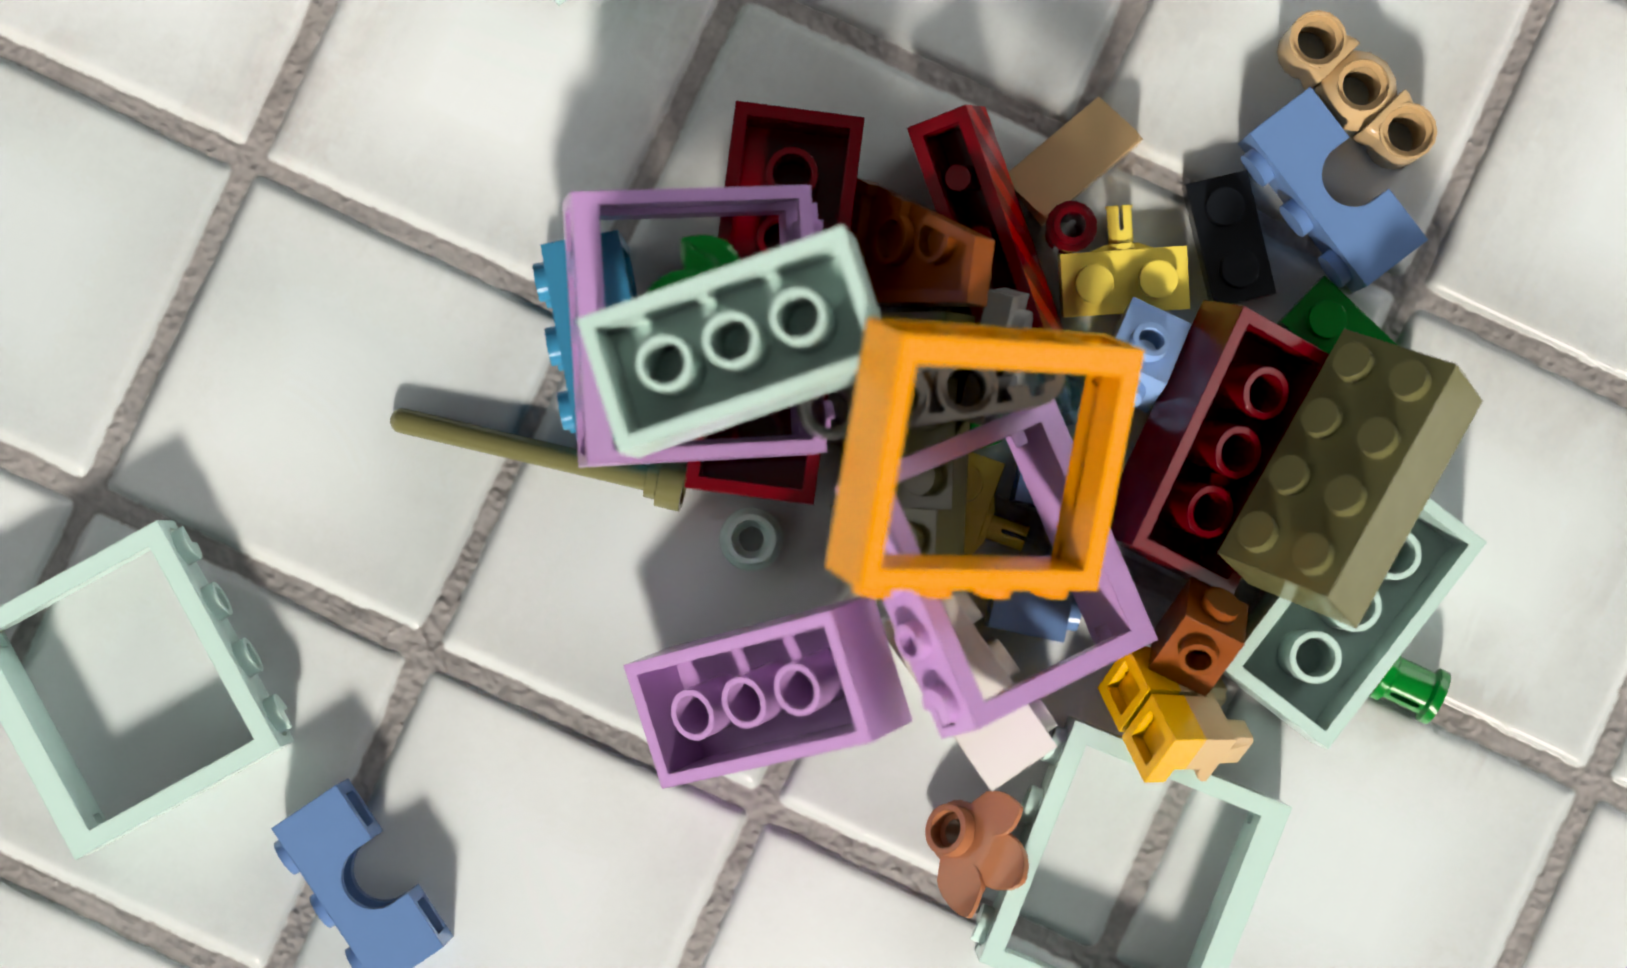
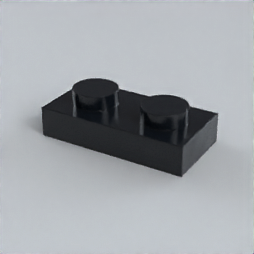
[1182,170,1277,304]

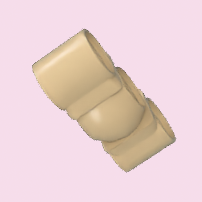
[1277,10,1437,170]

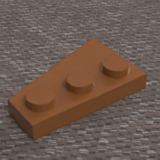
[850,178,995,307]

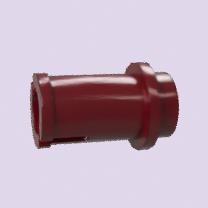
[1045,201,1097,254]

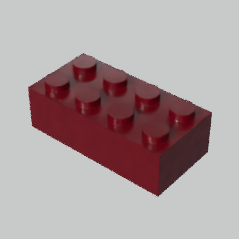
[1110,300,1329,595]

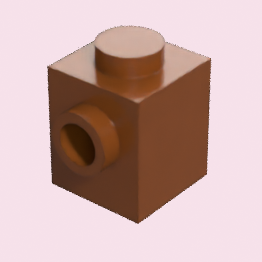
[1148,577,1249,697]

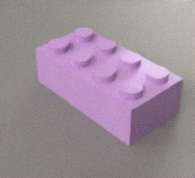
[624,596,913,789]

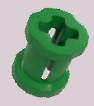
[1369,654,1451,724]

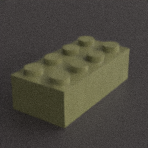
[1217,329,1483,629]

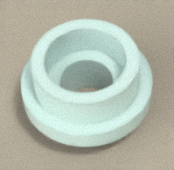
[719,507,783,571]

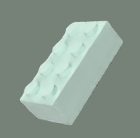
[576,225,881,458]
[1223,498,1487,749]

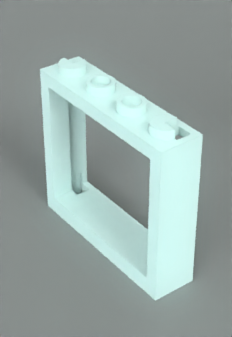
[0,520,294,860]
[970,716,1292,968]

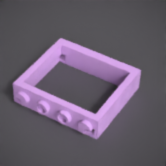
[562,185,835,468]
[834,399,1158,739]

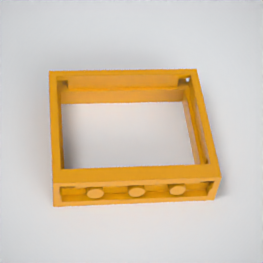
[825,317,1145,599]

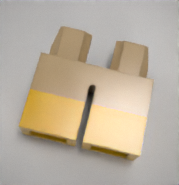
[1097,646,1253,782]

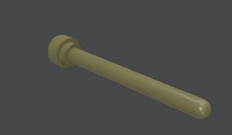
[390,408,687,512]

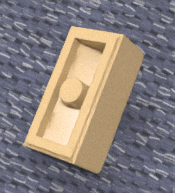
[1009,96,1143,226]

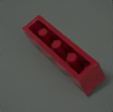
[907,104,1064,331]

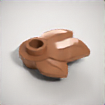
[925,791,1029,919]

